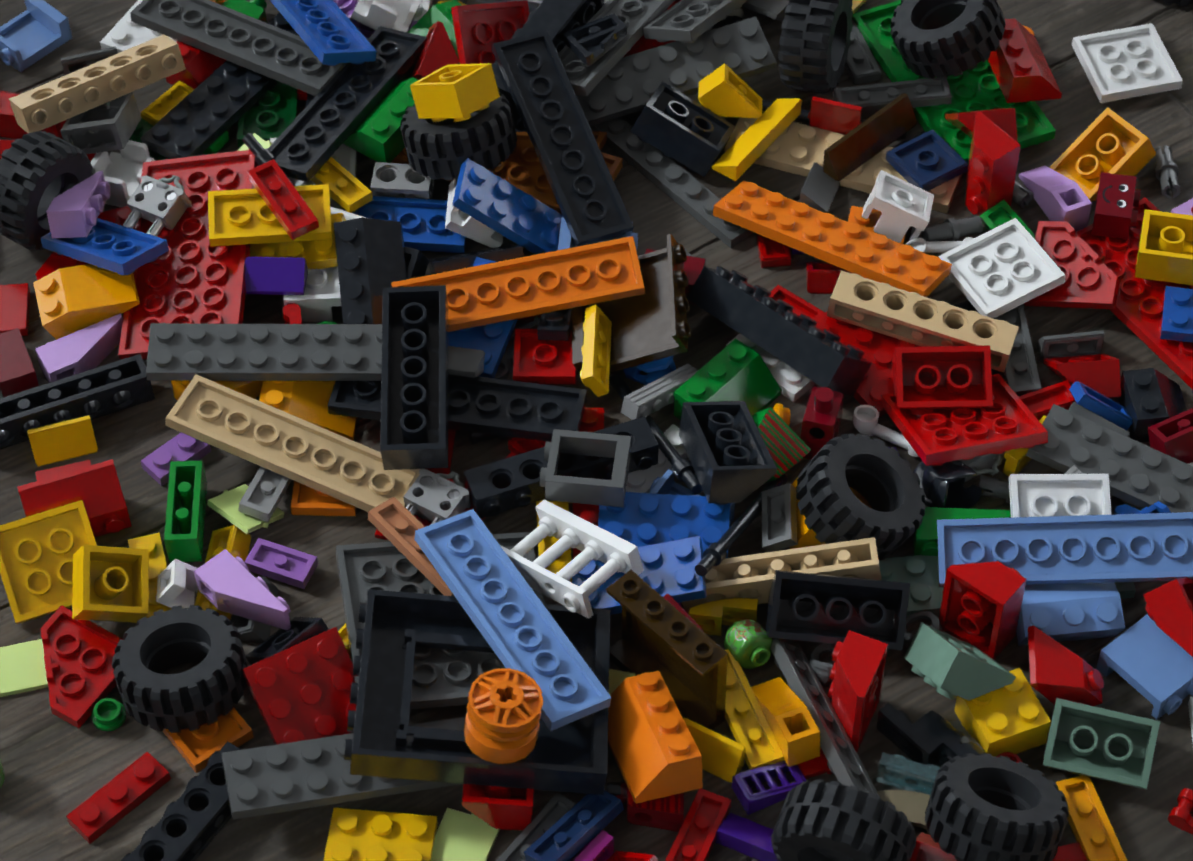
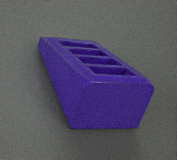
[732,761,807,815]

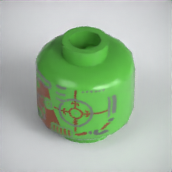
[724,619,773,669]

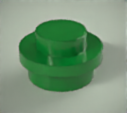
[91,698,126,731]

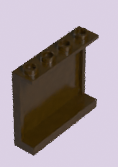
[571,234,691,373]
[606,570,728,730]

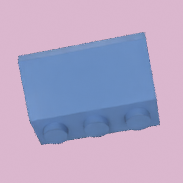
[1016,582,1125,646]

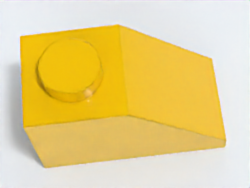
[698,63,763,119]

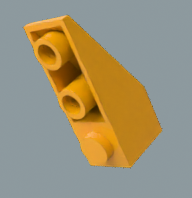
[751,677,820,767]

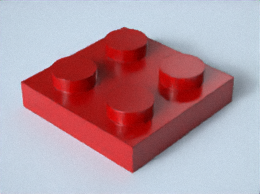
[513,329,576,385]

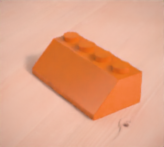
[608,670,703,804]

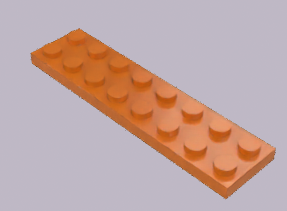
[713,180,952,297]
[391,236,645,332]

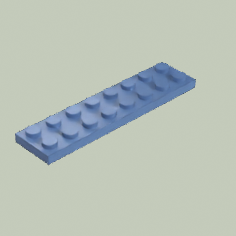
[414,509,612,731]
[937,512,1193,587]

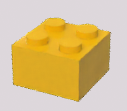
[410,63,500,122]
[1135,209,1193,285]
[72,545,149,623]
[954,667,1051,757]

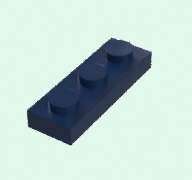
[524,790,624,861]

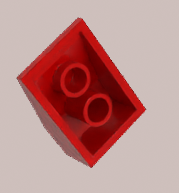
[1143,577,1193,657]

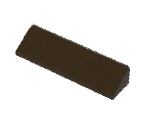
[823,93,917,181]

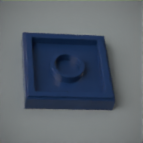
[886,129,968,191]

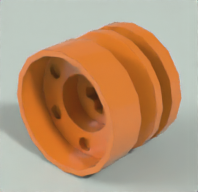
[464,668,543,764]

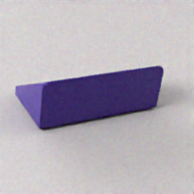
[245,257,308,295]
[716,812,779,861]

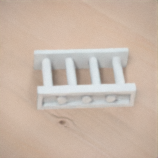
[500,499,644,619]

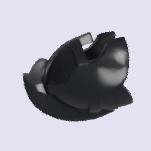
[913,460,984,509]

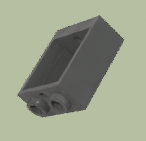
[60,93,141,154]
[540,429,631,508]

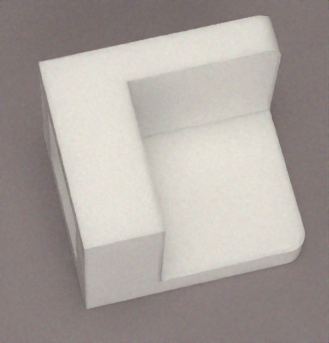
[156,559,198,608]

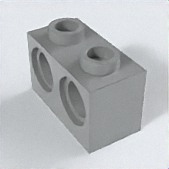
[370,162,435,199]

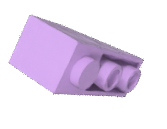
[1019,165,1092,231]
[46,171,110,239]
[35,313,123,383]
[194,549,291,630]

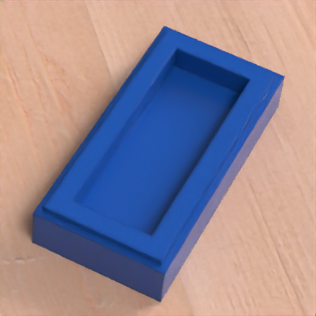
[1069,381,1133,431]

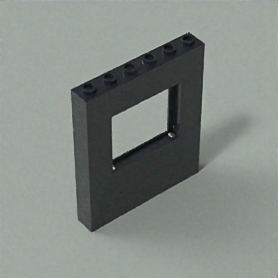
[344,589,610,795]

